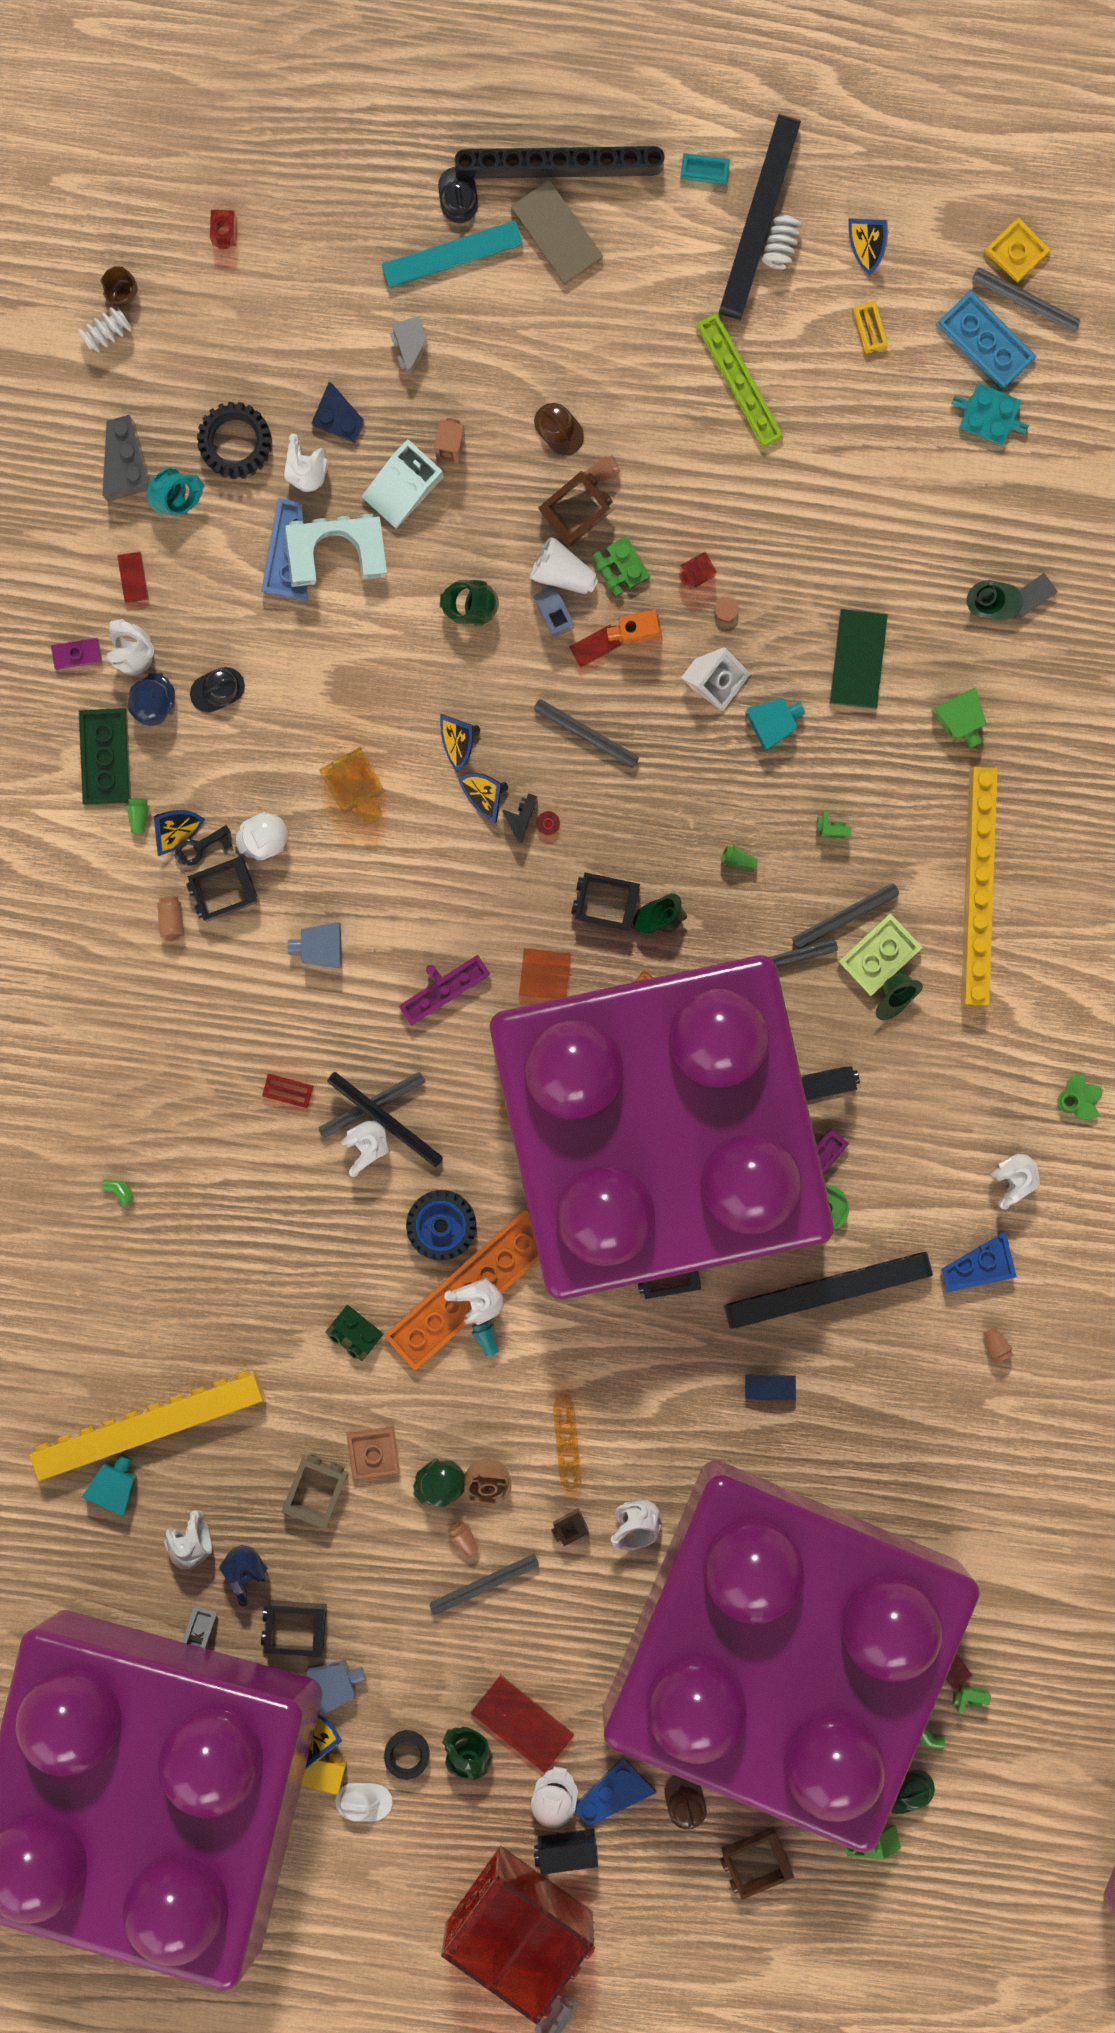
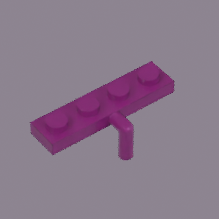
[399,955,491,1026]

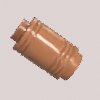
[157,897,184,941]

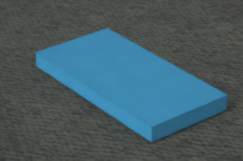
[936,290,1037,391]

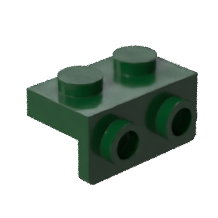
[325,1304,384,1361]

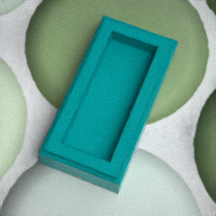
[680,153,730,185]

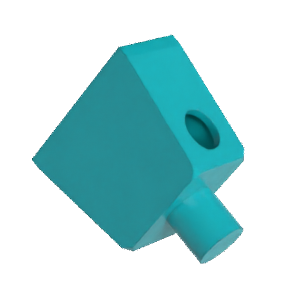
[745,698,805,752]
[82,1454,137,1516]

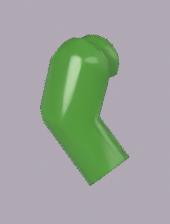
[102,1179,133,1206]
[920,1723,945,1749]

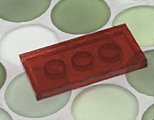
[471,1674,574,1773]

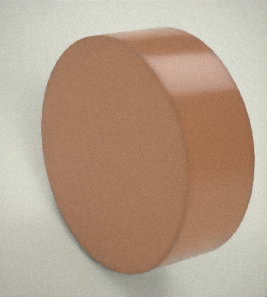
[714,597,738,622]

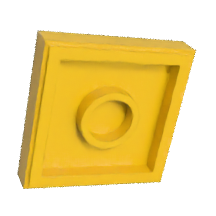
[984,217,1051,285]

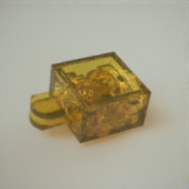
[319,747,385,824]

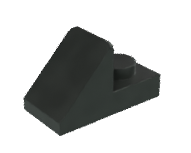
[502,793,537,843]

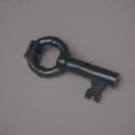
[174,825,233,866]

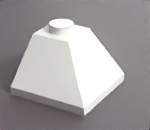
[681,647,751,711]

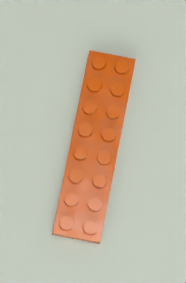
[384,1209,539,1371]

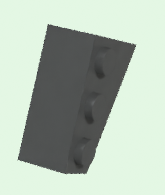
[102,415,150,502]

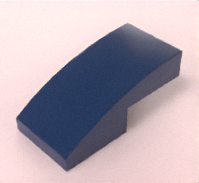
[745,1374,796,1400]

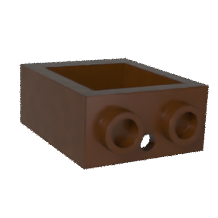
[538,471,615,546]
[720,1826,794,1900]

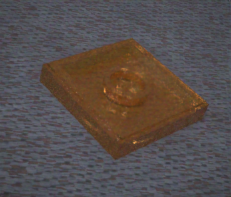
[519,948,571,999]

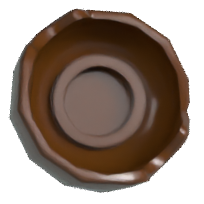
[100,266,138,306]

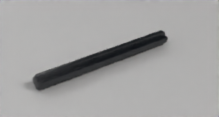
[327,1072,443,1167]

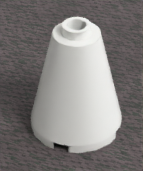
[529,537,598,594]

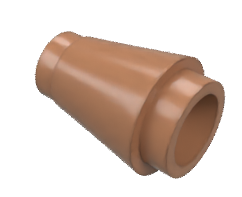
[585,455,620,482]
[983,1327,1013,1364]
[447,1520,479,1557]

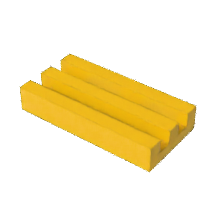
[852,301,889,354]

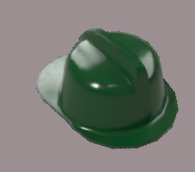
[966,580,1023,620]
[633,893,687,934]
[875,970,923,1020]
[891,1770,935,1814]

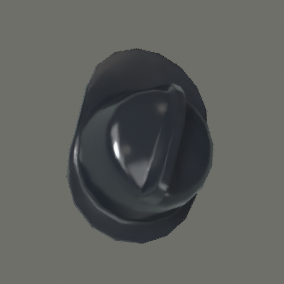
[438,167,478,223]
[190,667,245,713]

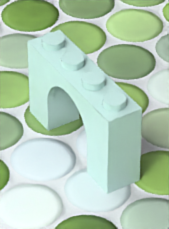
[284,514,387,587]

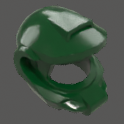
[439,580,499,626]
[413,1458,465,1507]
[442,1727,493,1780]

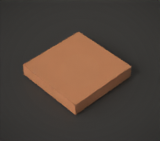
[346,1426,400,1481]

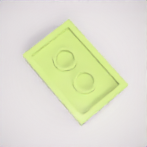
[838,913,923,996]

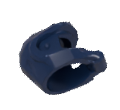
[128,673,175,726]
[219,1545,268,1606]

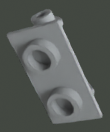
[534,1990,580,2033]

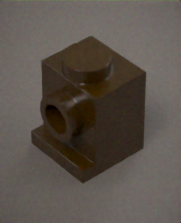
[551,1508,589,1546]

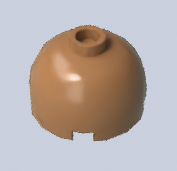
[464,1459,511,1505]

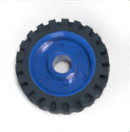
[406,1190,476,1261]

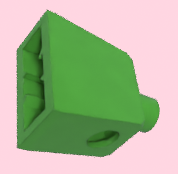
[932,688,986,749]

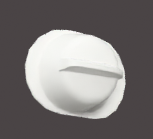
[335,1783,392,1822]

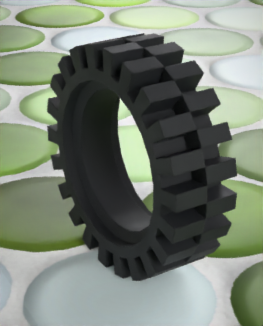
[197,402,272,479]

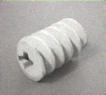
[762,214,803,270]
[77,306,132,353]

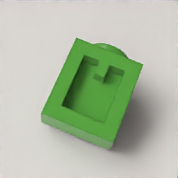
[816,811,851,839]
[953,1684,991,1714]

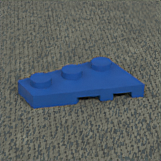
[941,1231,1017,1293]
[575,1757,656,1826]

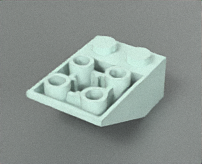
[361,439,444,529]

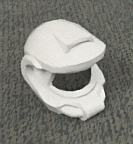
[284,434,329,492]
[106,619,154,675]
[234,811,288,860]
[341,1121,390,1177]
[990,1153,1040,1210]
[444,1278,503,1325]
[611,1500,662,1551]
[164,1510,212,1570]
[530,1766,578,1828]

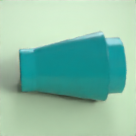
[472,1320,499,1356]

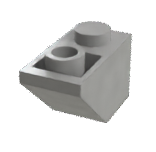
[390,316,428,376]

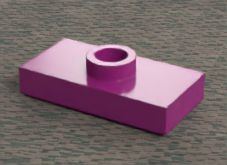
[51,638,102,670]
[816,1128,849,1174]

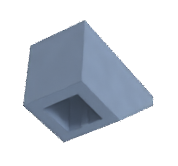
[533,586,574,639]

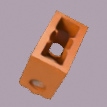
[607,609,663,645]

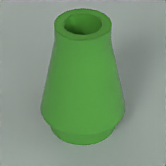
[126,798,150,833]
[721,845,758,872]

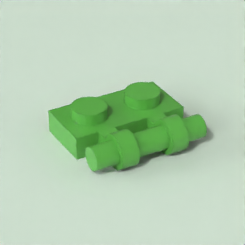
[592,536,650,597]

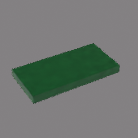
[829,609,888,709]
[79,708,131,805]

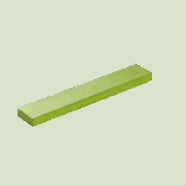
[696,312,784,449]

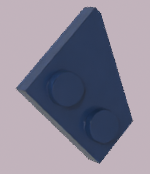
[311,382,364,444]

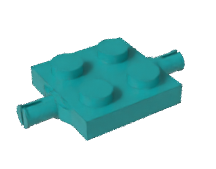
[951,383,1029,446]

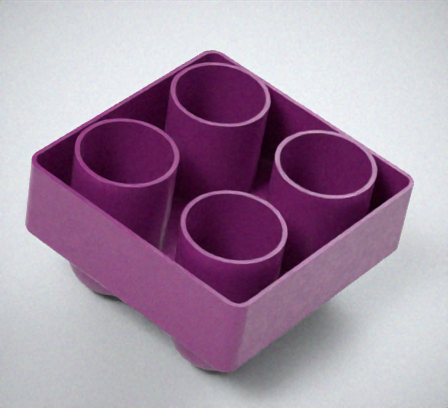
[489,955,834,1300]
[602,1461,980,1852]
[0,1610,322,1991]

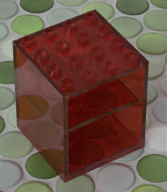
[441,1845,595,2025]

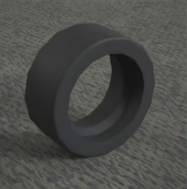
[384,1730,430,1780]

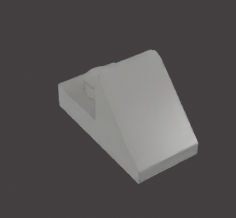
[182,1606,217,1649]

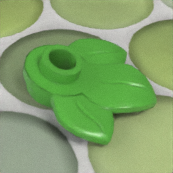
[1057,1074,1103,1120]

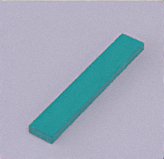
[382,220,523,288]

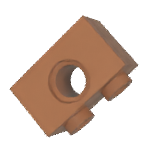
[434,418,465,464]

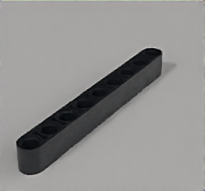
[718,114,801,321]
[455,146,665,179]
[724,1252,933,1329]

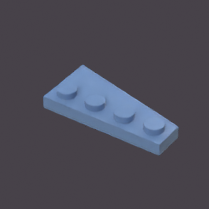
[261,498,308,602]

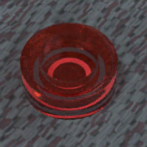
[536,811,560,835]

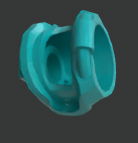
[146,467,204,516]

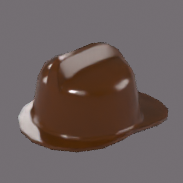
[534,403,584,455]
[664,1775,707,1829]

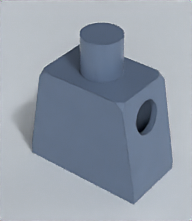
[288,922,342,968]
[306,1660,366,1715]

